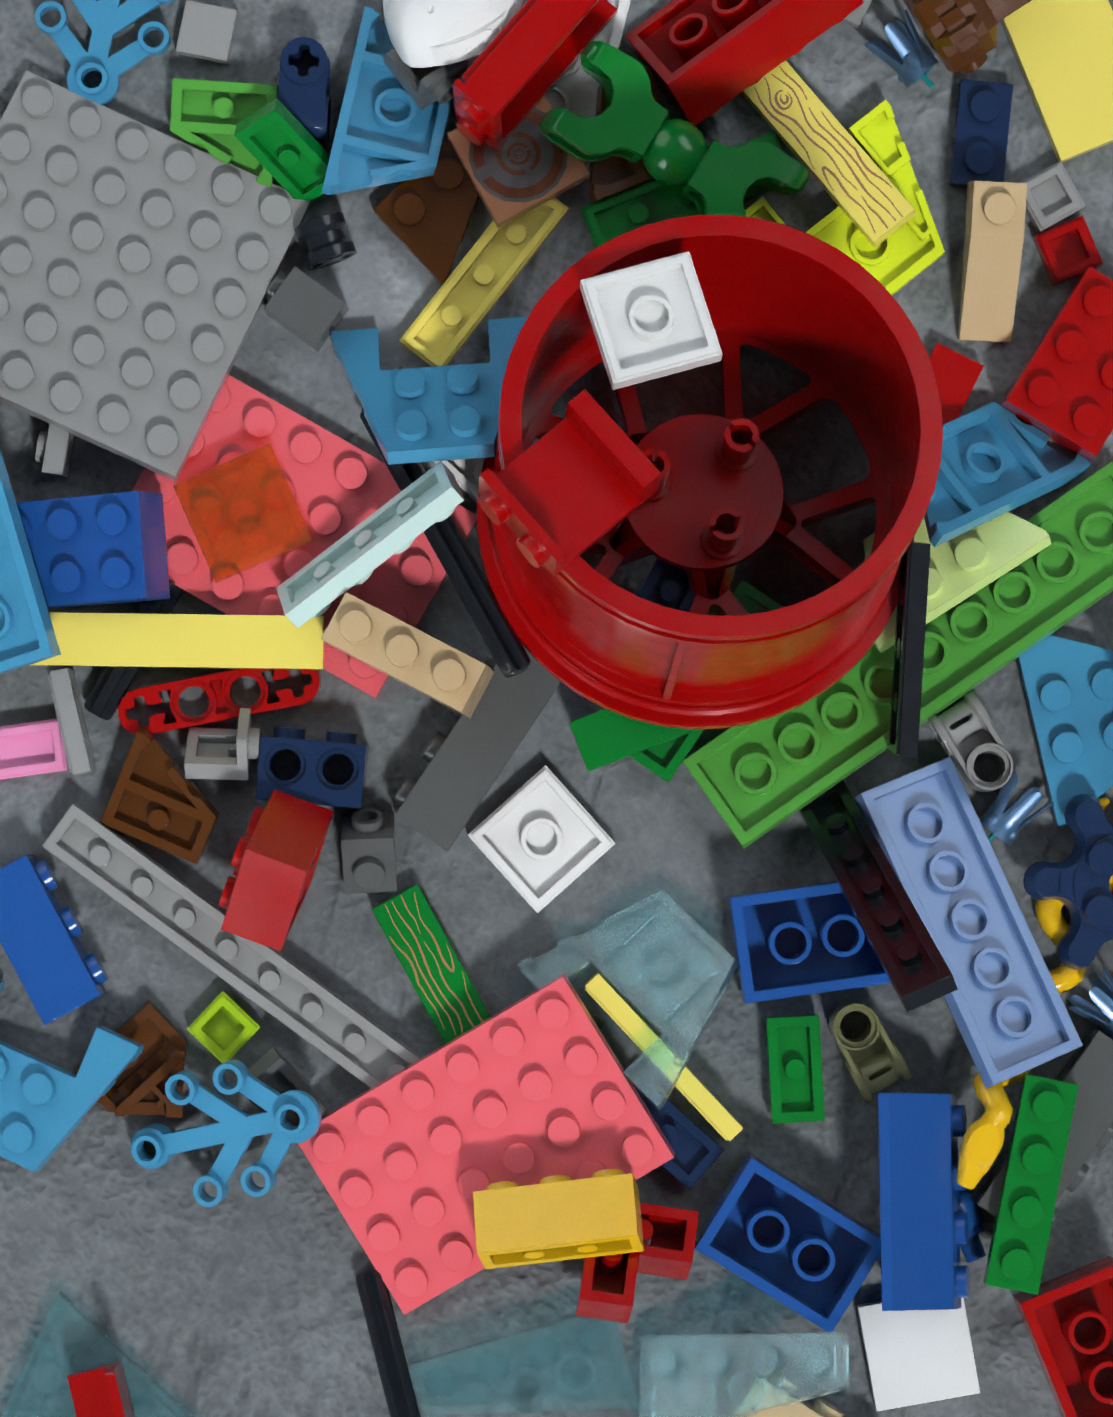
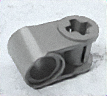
[927,690,1013,792]

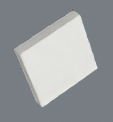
[580,251,723,390]
[468,765,616,913]
[857,1298,980,1412]

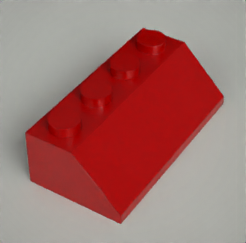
[624,0,864,126]

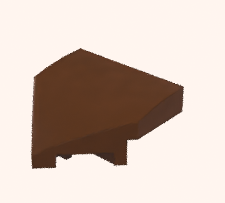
[72,1000,185,1118]

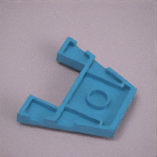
[331,317,528,465]
[0,980,145,1172]

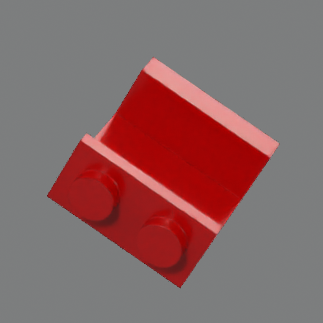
[478,389,662,576]

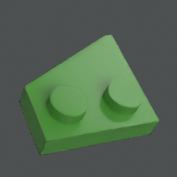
[170,78,279,187]

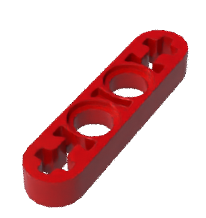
[118,668,321,735]

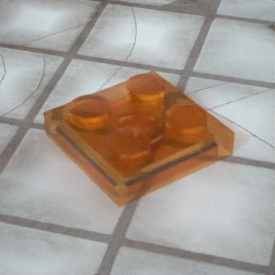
[173,443,313,583]

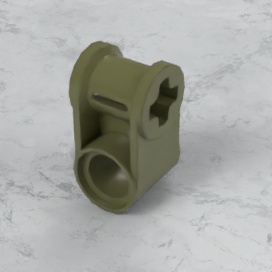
[828,999,913,1104]

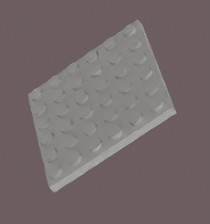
[0,70,311,482]

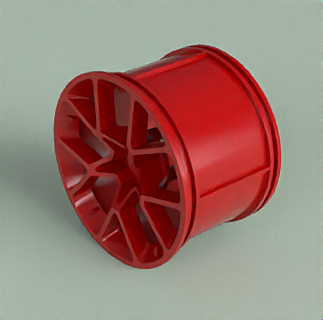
[477,215,943,729]

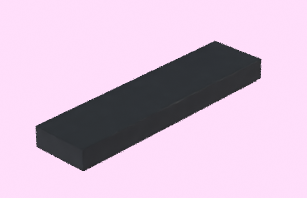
[888,542,930,758]

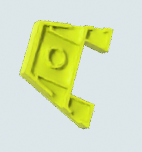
[745,99,945,296]

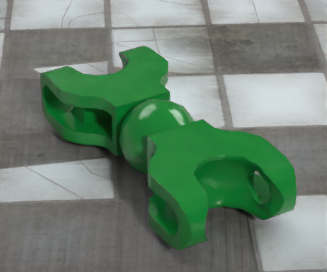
[539,41,809,217]

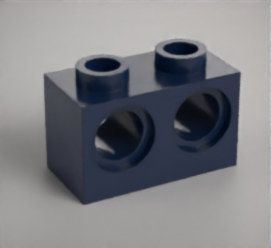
[255,727,369,808]

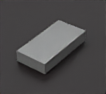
[48,668,97,775]

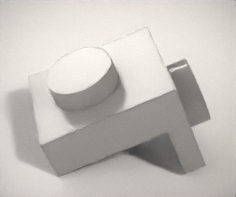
[35,424,75,479]
[184,708,261,781]

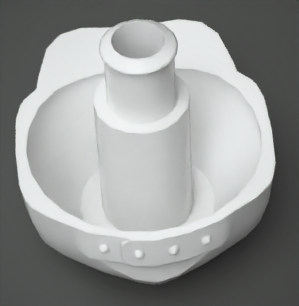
[383,0,528,69]

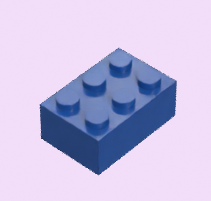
[16,491,170,609]
[727,881,891,1004]
[695,1152,881,1334]

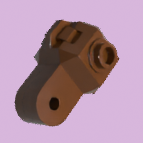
[903,0,1032,74]

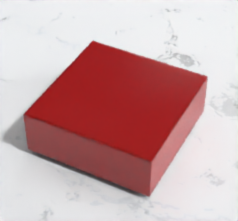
[1032,215,1103,286]

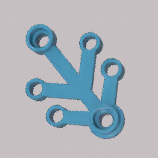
[35,0,177,105]
[130,1059,321,1207]

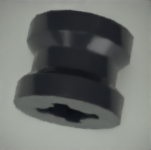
[294,212,357,270]

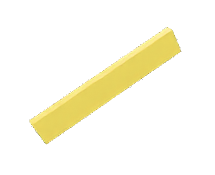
[30,612,325,670]

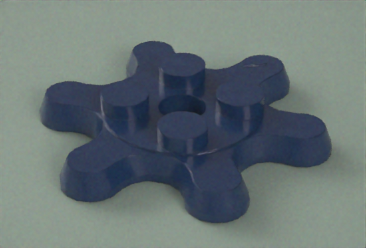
[1023,794,1113,970]

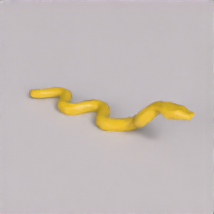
[956,797,1113,1190]

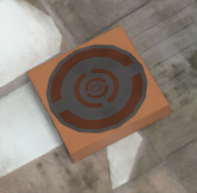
[447,95,590,228]

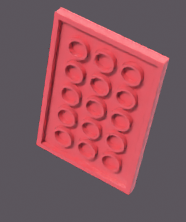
[132,375,477,699]
[298,973,675,1315]

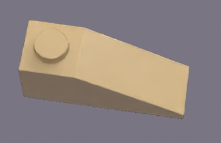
[958,181,1027,342]

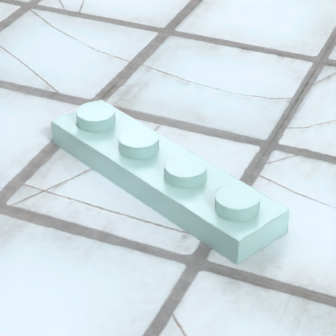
[276,461,464,628]

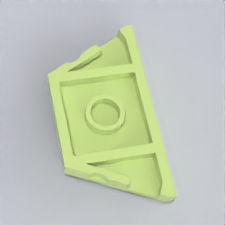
[863,512,1052,653]

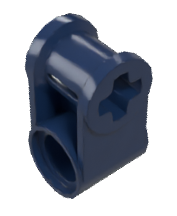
[276,37,331,142]

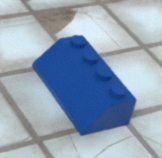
[878,1093,970,1311]

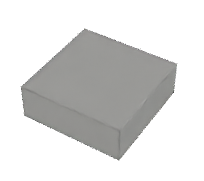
[175,0,239,64]
[1021,161,1086,234]

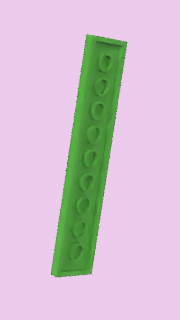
[683,461,1113,849]

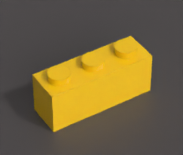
[473,1169,644,1269]

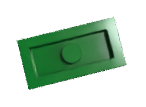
[234,98,330,202]
[765,1014,825,1124]

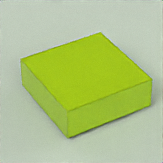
[187,990,262,1064]

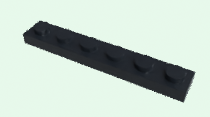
[799,780,958,1012]

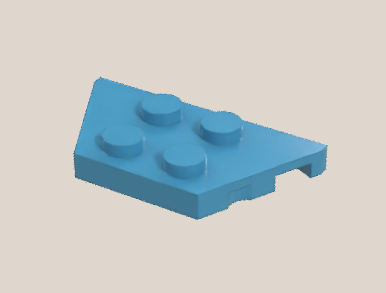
[321,6,451,195]
[924,402,1091,547]
[1017,635,1113,826]

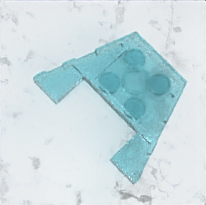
[516,890,738,1110]

